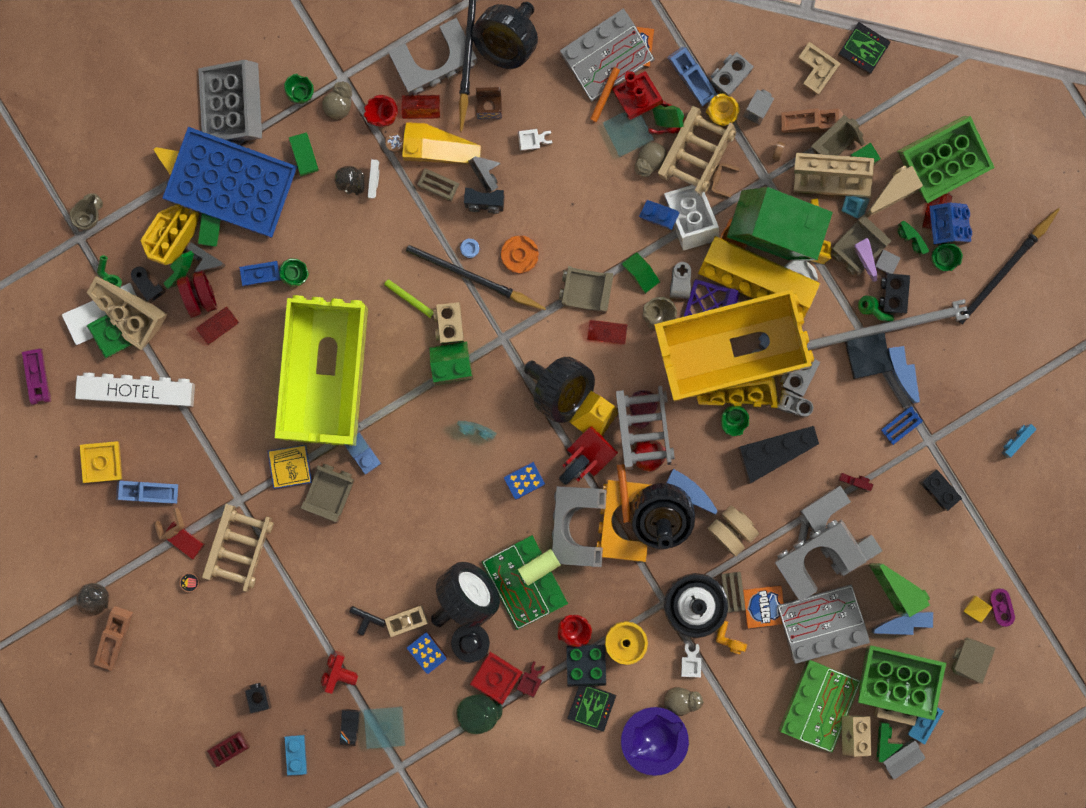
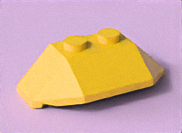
[140,205,200,265]

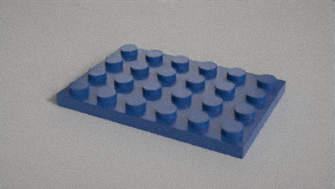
[162,127,297,238]

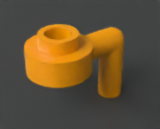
[716,621,748,654]

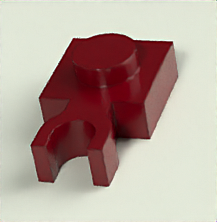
[838,473,874,492]
[516,661,545,698]

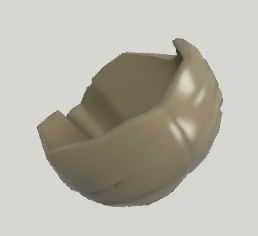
[322,81,352,120]
[635,142,667,177]
[70,193,103,230]
[664,687,704,716]

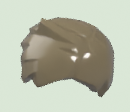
[643,297,677,329]

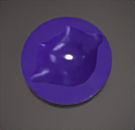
[621,707,689,776]

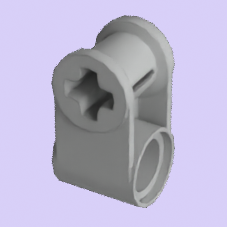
[670,262,691,299]
[777,389,814,418]

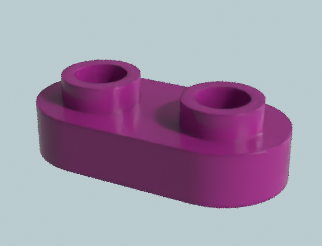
[989,588,1015,627]

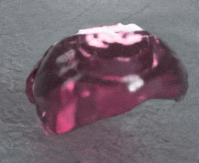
[629,390,658,429]

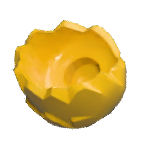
[706,94,740,126]

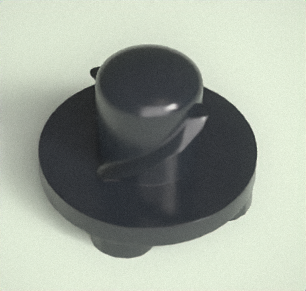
[451,626,490,662]

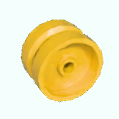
[605,621,648,665]

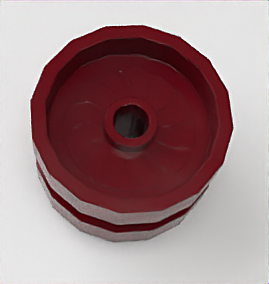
[177,270,217,318]

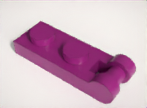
[22,349,51,405]

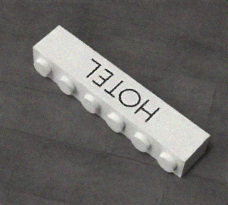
[75,373,195,407]

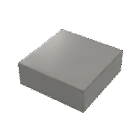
[875,249,900,274]

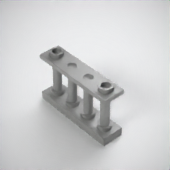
[616,386,675,470]

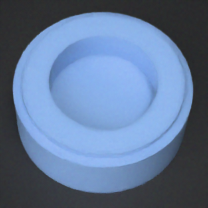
[460,239,480,258]

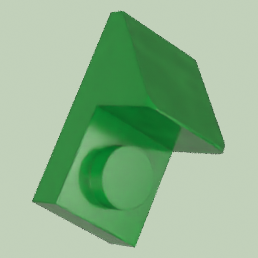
[876,722,903,762]

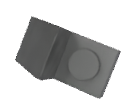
[468,156,501,193]
[187,243,225,272]

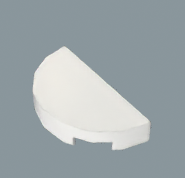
[368,159,379,198]

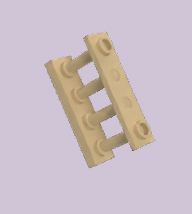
[658,106,736,196]
[794,153,874,198]
[202,504,274,592]

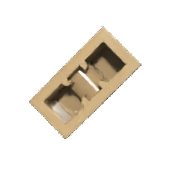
[384,605,428,637]
[842,715,871,757]

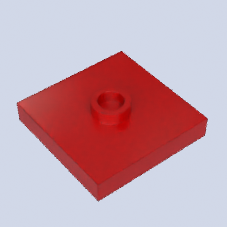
[470,651,523,705]

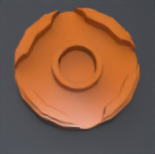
[501,236,539,274]

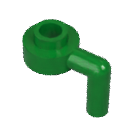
[97,255,122,288]
[858,295,894,322]

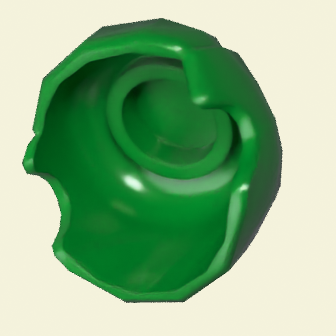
[284,74,314,104]
[931,243,963,271]
[279,258,309,287]
[721,406,749,437]

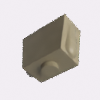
[951,637,995,684]

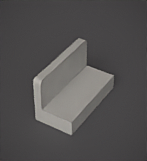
[882,739,925,779]

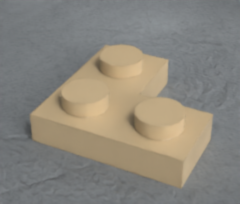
[798,42,841,95]

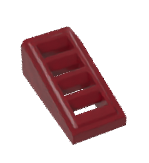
[207,731,250,767]

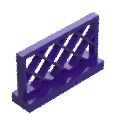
[683,279,740,317]

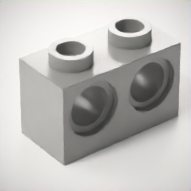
[711,52,754,96]
[743,89,774,125]
[780,359,820,397]

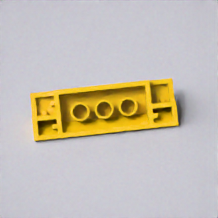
[698,236,820,318]

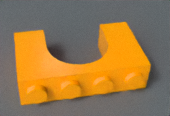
[597,480,650,562]

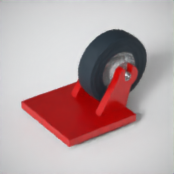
[559,426,618,485]

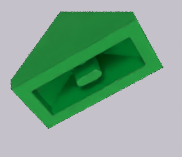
[622,252,660,294]

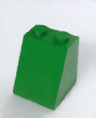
[429,341,473,385]

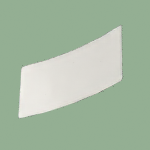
[62,283,136,345]

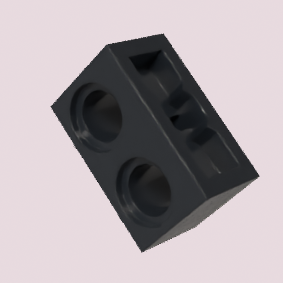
[879,273,910,315]
[919,469,962,511]

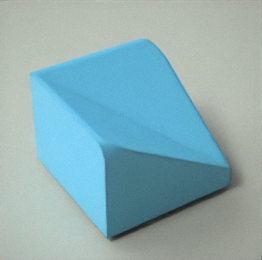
[841,196,869,218]

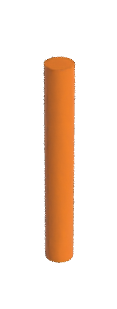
[590,67,620,122]
[617,464,631,523]

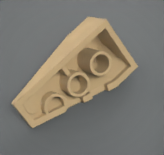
[87,276,167,350]

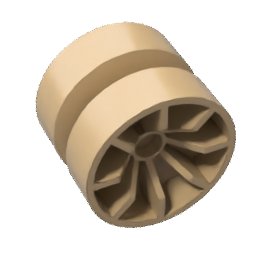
[707,505,759,557]

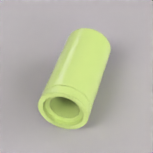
[518,549,561,586]

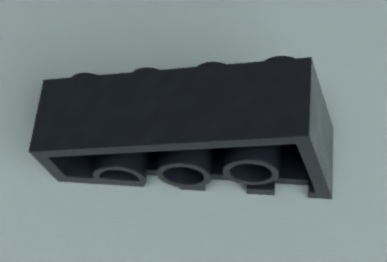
[738,426,819,484]

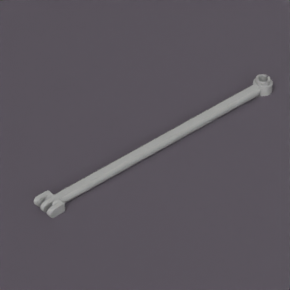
[752,299,970,353]

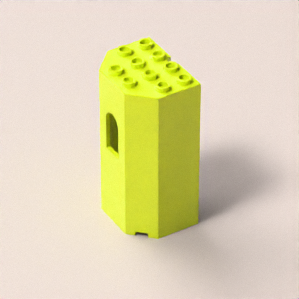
[275,295,368,446]

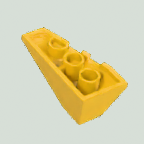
[402,122,481,164]

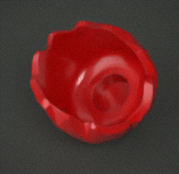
[363,95,398,127]
[633,440,666,472]
[558,615,592,647]

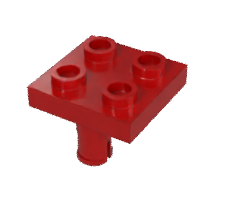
[612,71,664,120]
[320,651,358,694]

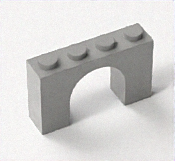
[388,18,477,96]
[551,486,607,567]
[799,486,882,576]
[775,519,867,602]

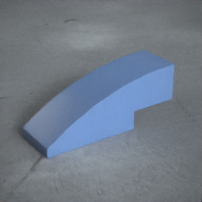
[667,47,718,106]
[888,346,920,404]
[666,469,717,514]
[116,481,178,504]
[872,612,933,635]

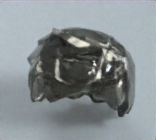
[334,166,365,195]
[76,583,109,616]

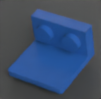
[930,202,972,244]

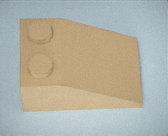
[865,166,923,218]

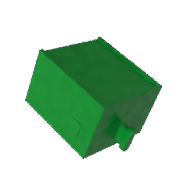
[727,187,833,261]

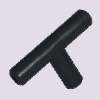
[349,606,386,636]

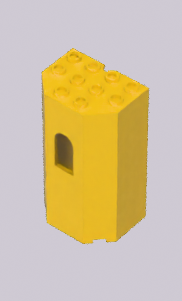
[654,289,814,402]

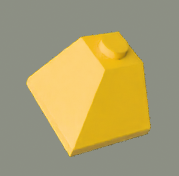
[569,391,618,436]

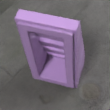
[855,238,877,282]

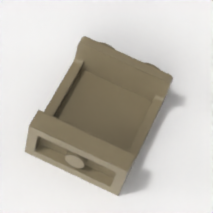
[811,115,865,156]
[831,215,891,276]
[559,266,614,313]
[301,463,355,522]

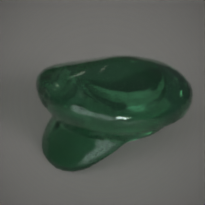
[456,694,503,734]

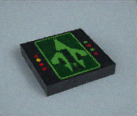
[838,22,891,75]
[567,686,617,732]

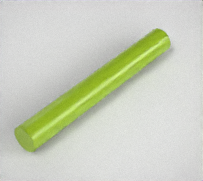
[384,279,434,318]

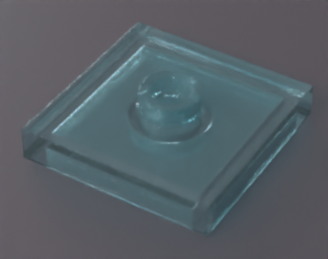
[603,112,654,157]
[364,706,406,749]

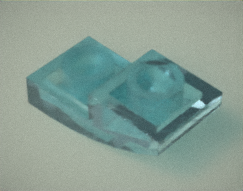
[457,421,497,441]

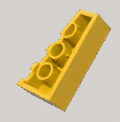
[697,377,778,408]

